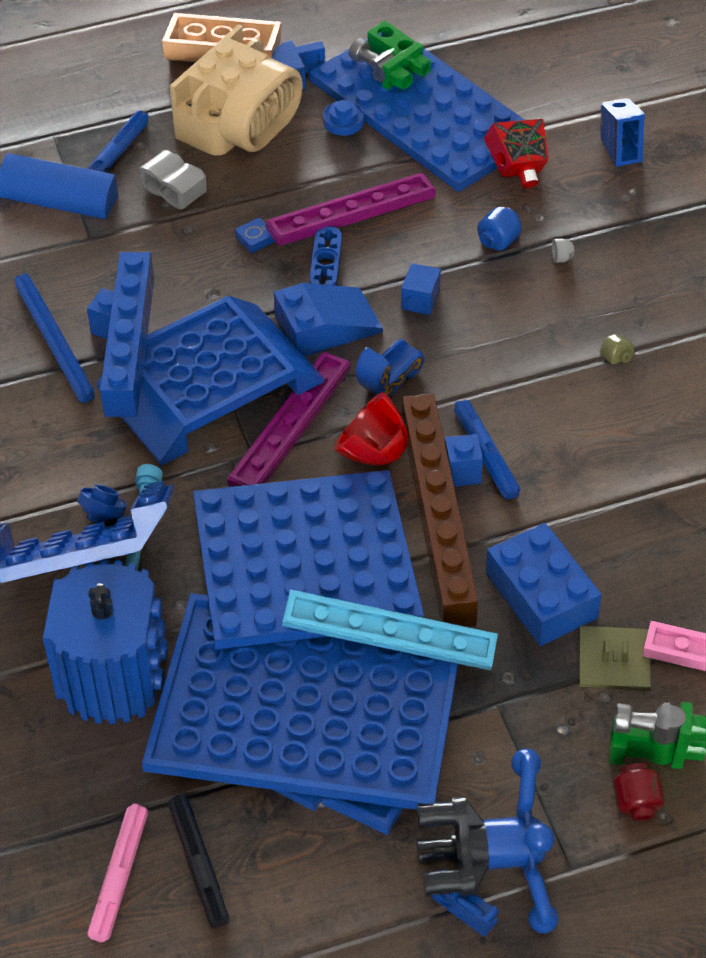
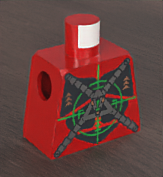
[484,118,549,188]

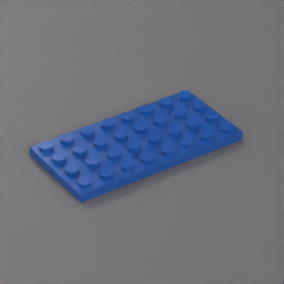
[309,32,524,192]

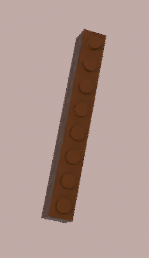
[402,394,478,627]

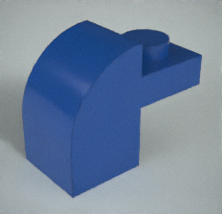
[272,40,325,89]

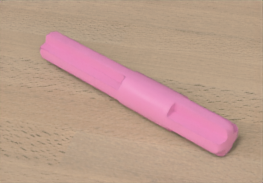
[88,803,148,943]

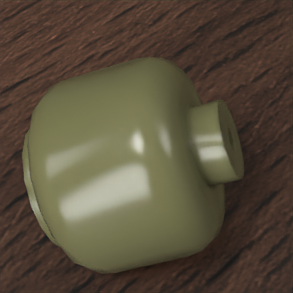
[600,334,635,364]

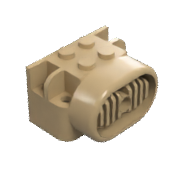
[170,24,303,155]

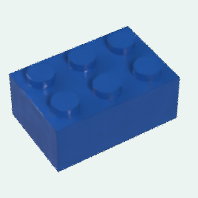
[486,522,602,646]

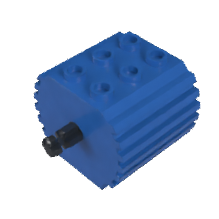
[43,560,168,724]

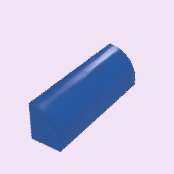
[0,153,118,219]

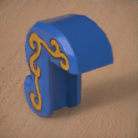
[356,339,425,396]

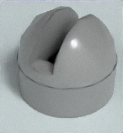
[551,238,575,263]

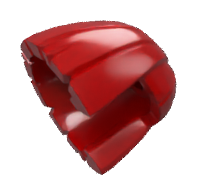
[333,392,408,466]

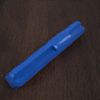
[87,110,149,173]
[454,399,521,500]

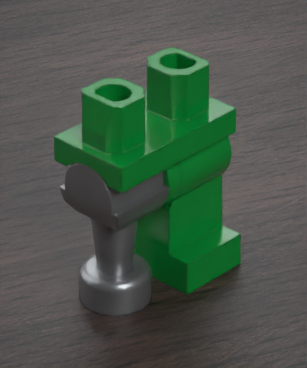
[348,20,431,91]
[609,702,706,769]

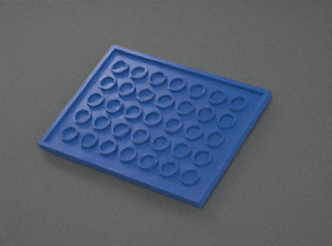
[142,593,459,810]

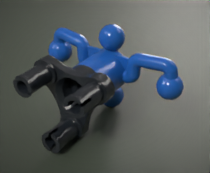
[417,748,558,934]

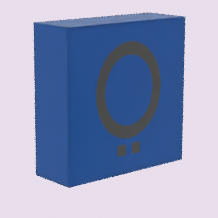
[235,217,275,253]

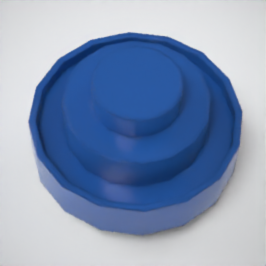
[323,100,365,136]
[77,484,127,524]

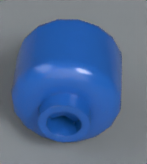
[477,207,522,251]

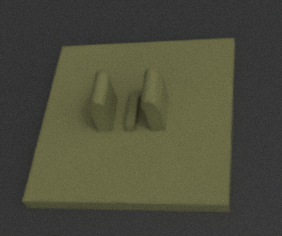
[579,626,651,690]

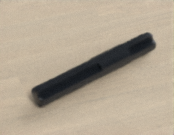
[168,794,230,928]

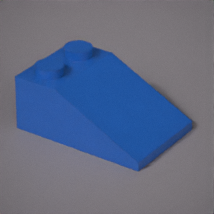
[273,283,383,357]

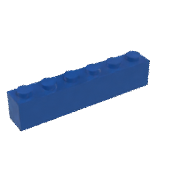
[100,252,154,417]

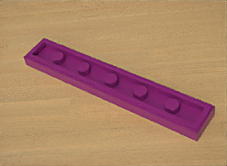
[266,172,436,246]
[227,351,351,487]

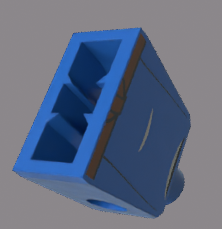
[600,99,645,167]

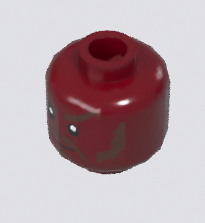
[613,763,665,821]

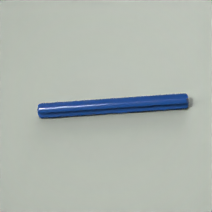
[14,273,95,403]

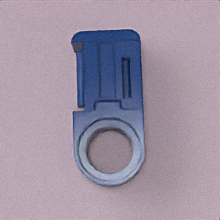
[431,869,498,937]

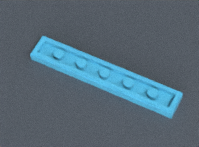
[282,589,498,670]

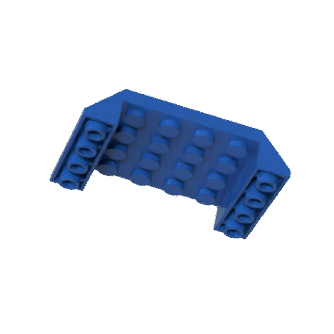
[97,296,324,466]
[0,481,174,583]

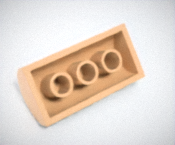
[162,13,281,62]

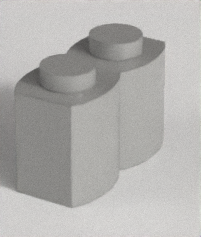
[140,150,207,210]

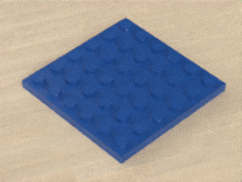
[193,470,424,649]

